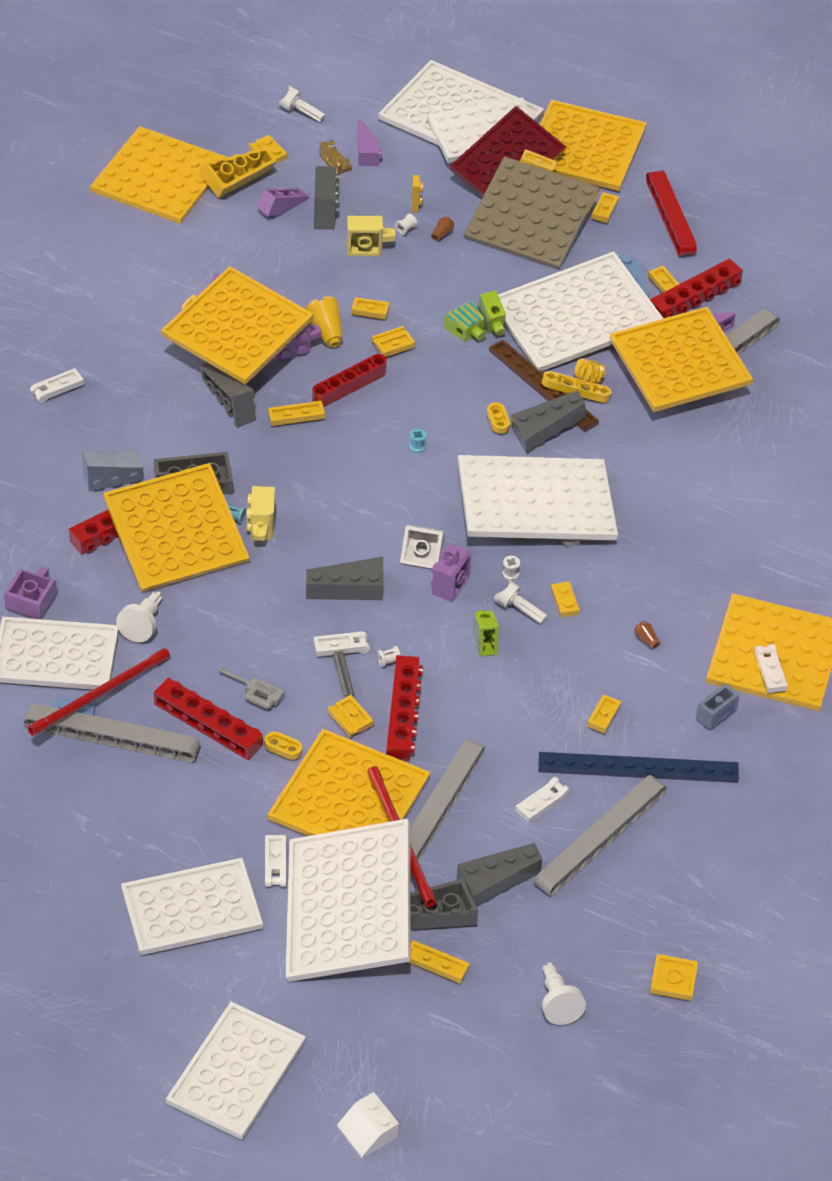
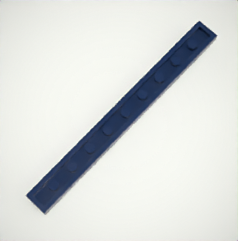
[538,752,739,783]

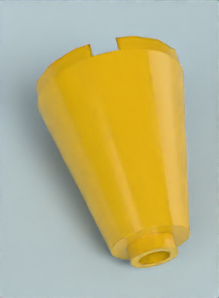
[305,296,343,348]

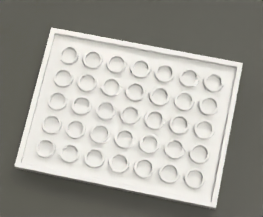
[378,60,544,145]
[498,252,663,371]
[457,455,618,540]
[286,819,410,982]

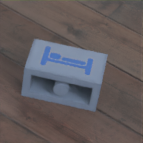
[696,683,740,730]

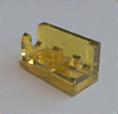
[319,140,352,175]

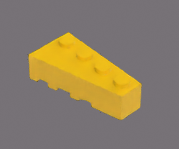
[199,147,277,198]

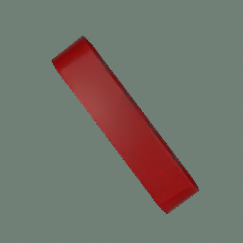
[312,354,387,407]

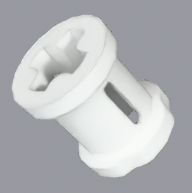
[395,213,418,235]
[502,556,520,581]
[377,646,400,667]

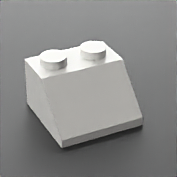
[400,524,445,568]
[337,1092,399,1158]

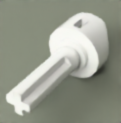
[278,85,325,122]
[494,579,547,624]

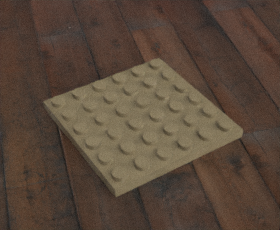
[464,156,599,270]

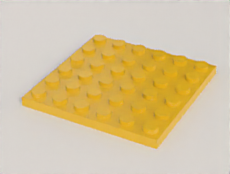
[540,100,647,191]
[90,126,228,224]
[161,266,314,385]
[609,307,753,412]
[103,463,250,593]
[706,593,832,711]
[267,729,431,836]

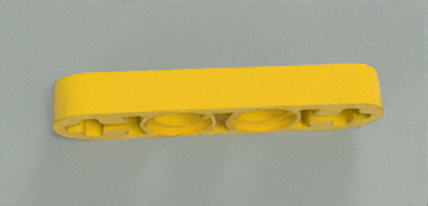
[542,371,612,403]

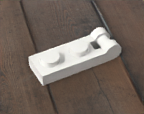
[30,368,84,404]
[314,632,370,657]
[754,644,788,693]
[515,777,571,823]
[265,835,286,887]

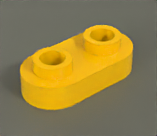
[487,402,510,434]
[264,732,302,760]

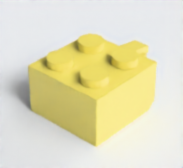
[347,216,396,256]
[247,486,275,541]

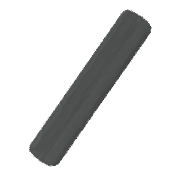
[333,651,355,698]

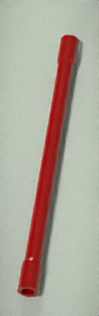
[27,648,170,737]
[367,766,437,907]

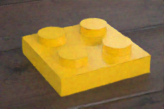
[650,954,698,1001]

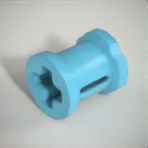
[409,429,426,453]
[227,503,246,524]

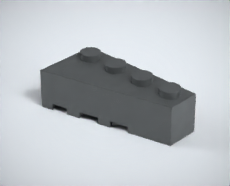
[314,166,339,230]
[200,362,256,428]
[511,391,586,454]
[154,452,233,495]
[306,557,383,600]
[457,843,542,907]
[410,878,478,930]

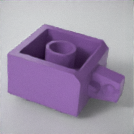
[274,324,321,361]
[431,544,471,603]
[4,566,57,619]

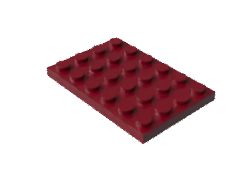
[449,106,567,197]

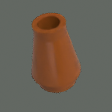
[431,216,454,242]
[634,621,661,650]

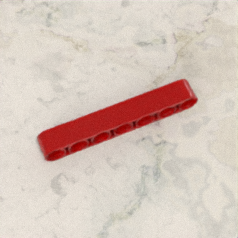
[646,170,697,256]

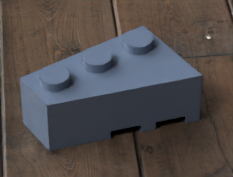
[82,450,143,491]

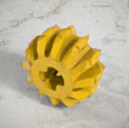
[574,358,606,383]

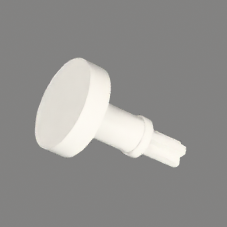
[116,591,163,642]
[542,962,586,1025]

